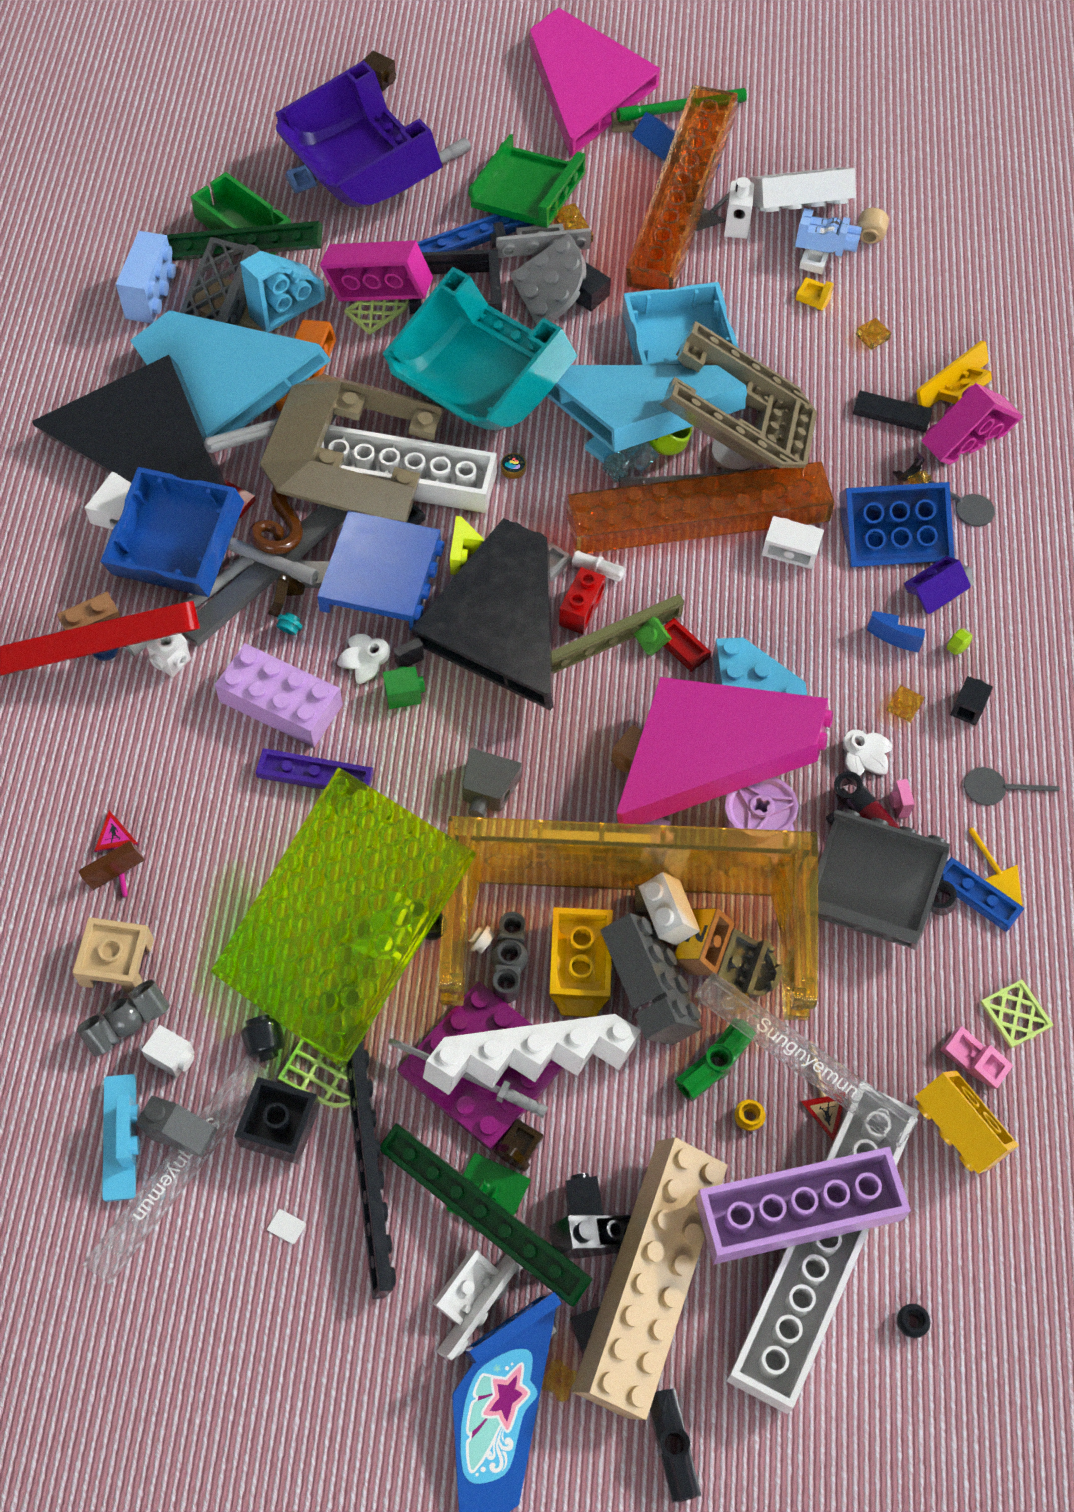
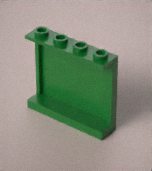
[468,134,586,228]

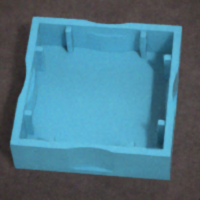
[622,282,739,365]

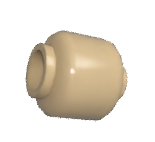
[857,207,889,244]

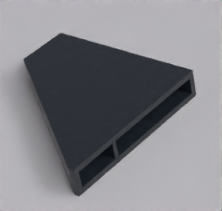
[32,355,227,486]
[411,518,553,711]

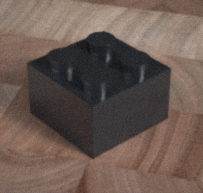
[234,1077,320,1165]

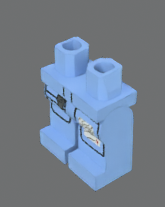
[795,208,862,256]

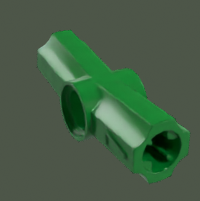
[675,1018,756,1102]

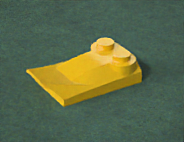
[549,907,613,1017]

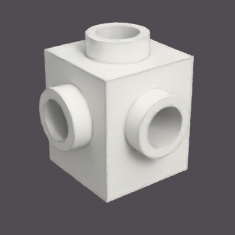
[147,634,191,677]

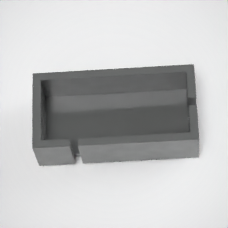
[600,913,703,1045]

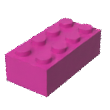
[320,240,433,301]

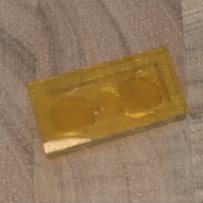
[555,203,594,242]

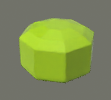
[946,628,973,655]

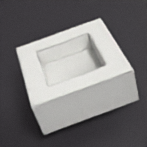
[799,249,829,274]

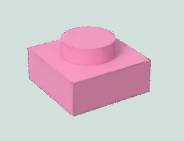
[889,779,915,818]

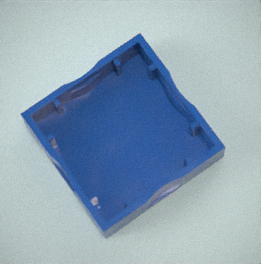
[100,467,245,598]

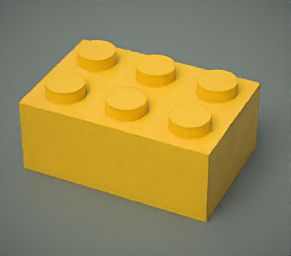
[914,1071,1019,1174]

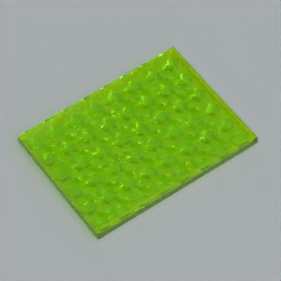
[210,767,477,1068]

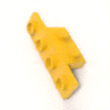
[916,341,992,408]

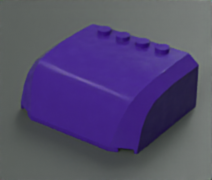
[276,60,443,208]

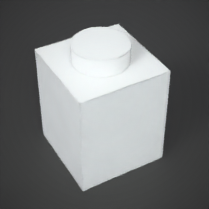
[141,1025,195,1078]

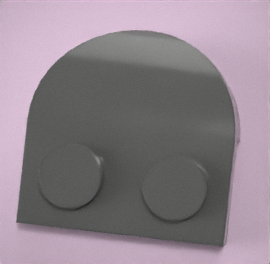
[710,928,782,999]

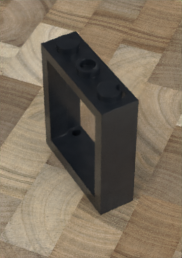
[409,249,502,314]

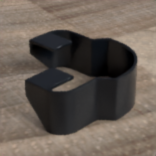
[893,452,925,481]

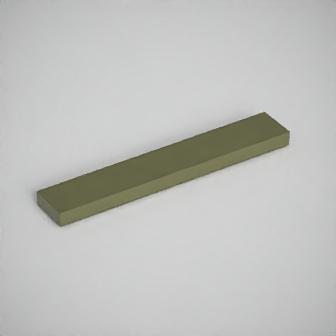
[552,594,684,674]

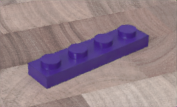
[255,748,374,798]

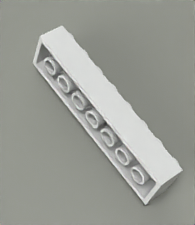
[321,425,497,513]

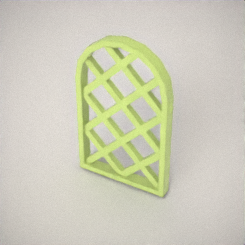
[344,299,409,335]

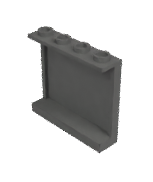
[801,809,950,950]

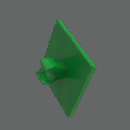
[446,1152,531,1218]

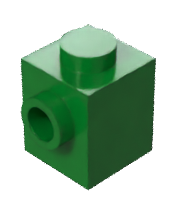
[383,666,425,709]

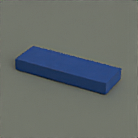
[943,857,1025,932]

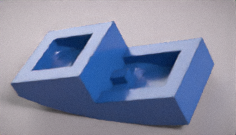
[867,611,925,653]

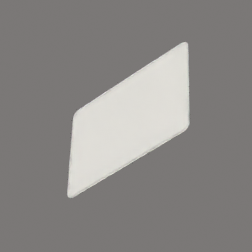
[267,1209,306,1244]

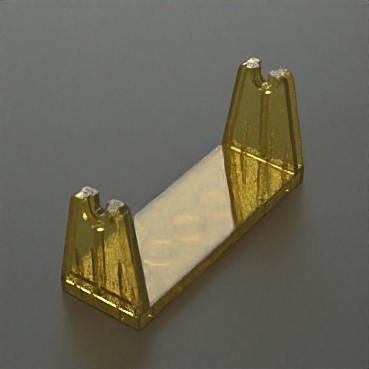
[439,816,818,1021]

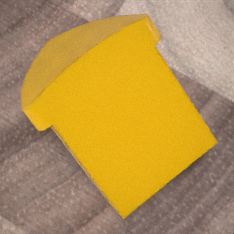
[795,277,834,311]

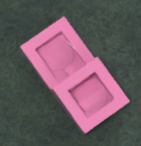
[940,1026,1013,1089]

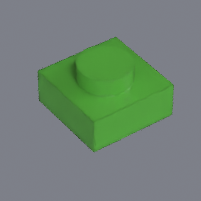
[634,617,672,656]

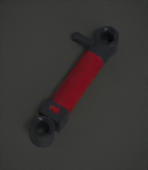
[826,771,957,916]

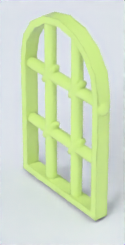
[278,1037,350,1108]

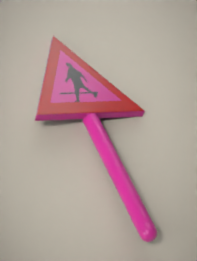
[94,810,138,898]

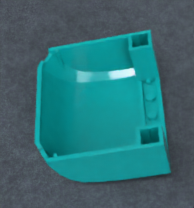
[382,267,578,431]

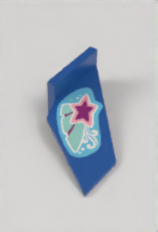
[452,1292,562,1512]

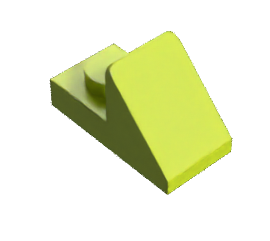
[450,516,484,575]

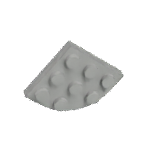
[510,232,586,325]

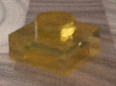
[856,318,891,350]
[886,685,925,723]

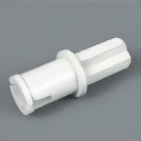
[572,550,625,582]

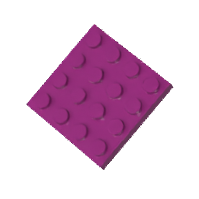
[397,981,564,1152]

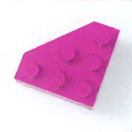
[921,383,1023,465]

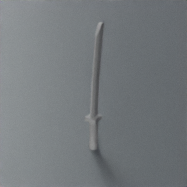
[388,1038,548,1118]

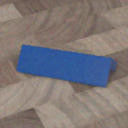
[632,112,721,184]

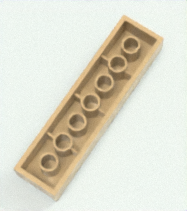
[571,1137,728,1420]

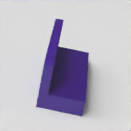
[903,556,971,614]

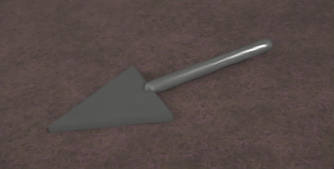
[691,193,729,233]

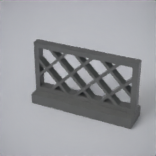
[180,237,260,326]

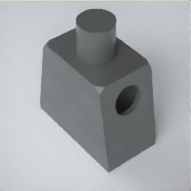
[462,748,522,819]

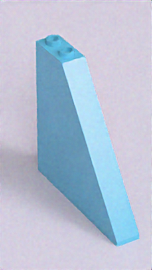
[130,310,331,438]
[547,365,747,452]

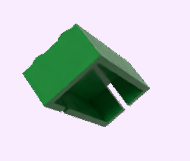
[190,172,291,255]

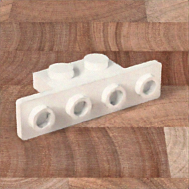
[432,1249,523,1360]

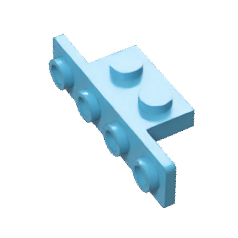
[102,1074,140,1202]

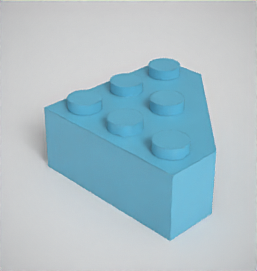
[240,251,325,333]
[713,637,807,695]

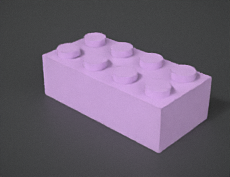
[215,643,343,747]

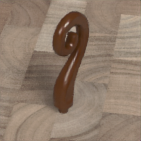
[249,487,303,554]

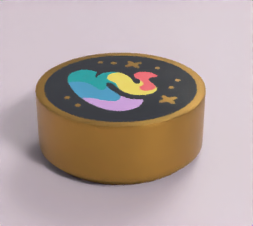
[501,453,526,479]

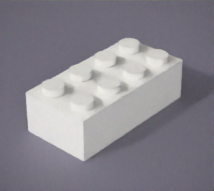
[751,167,856,212]

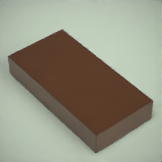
[78,841,145,890]

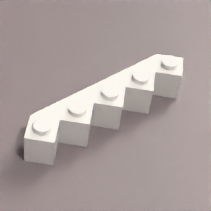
[423,1014,641,1095]

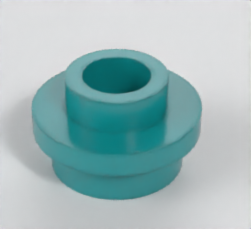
[276,612,303,636]

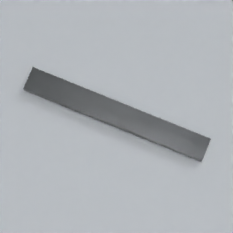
[182,505,347,646]

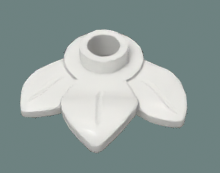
[337,634,390,684]
[843,729,893,776]

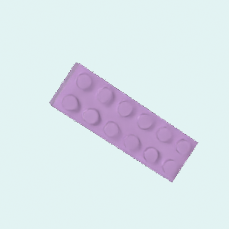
[695,1146,911,1264]

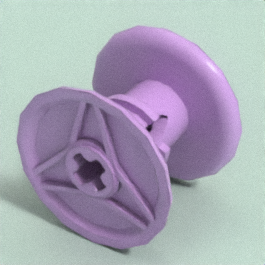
[723,777,799,865]

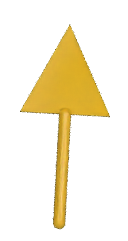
[968,827,1022,906]

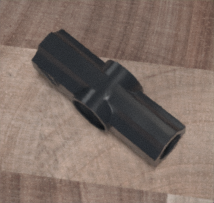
[650,1388,702,1503]

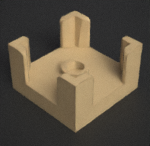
[72,917,154,993]

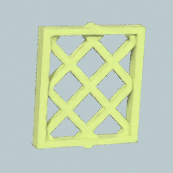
[980,980,1053,1048]

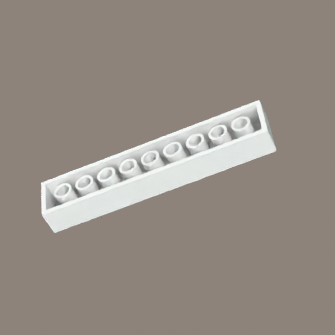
[726,1083,919,1414]

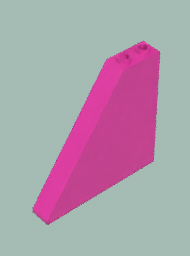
[529,7,660,157]
[616,677,833,831]

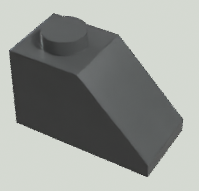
[136,1095,217,1157]

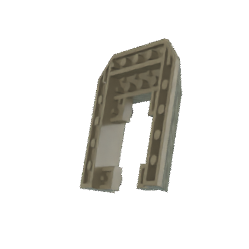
[659,321,817,468]
[260,374,446,523]

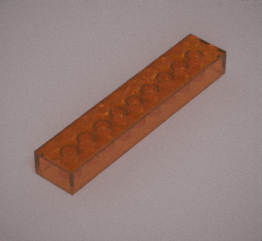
[626,85,738,291]
[566,461,835,554]

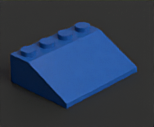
[839,482,955,567]

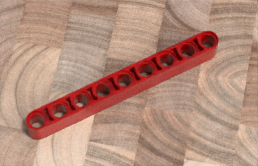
[0,601,200,676]

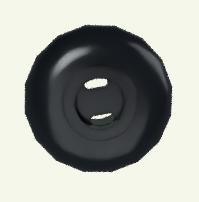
[241,1014,286,1062]

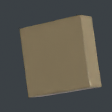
[611,112,635,132]

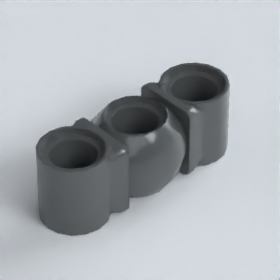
[490,911,528,1003]
[77,979,170,1056]

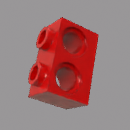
[559,567,606,635]

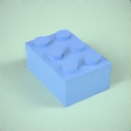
[116,231,176,323]

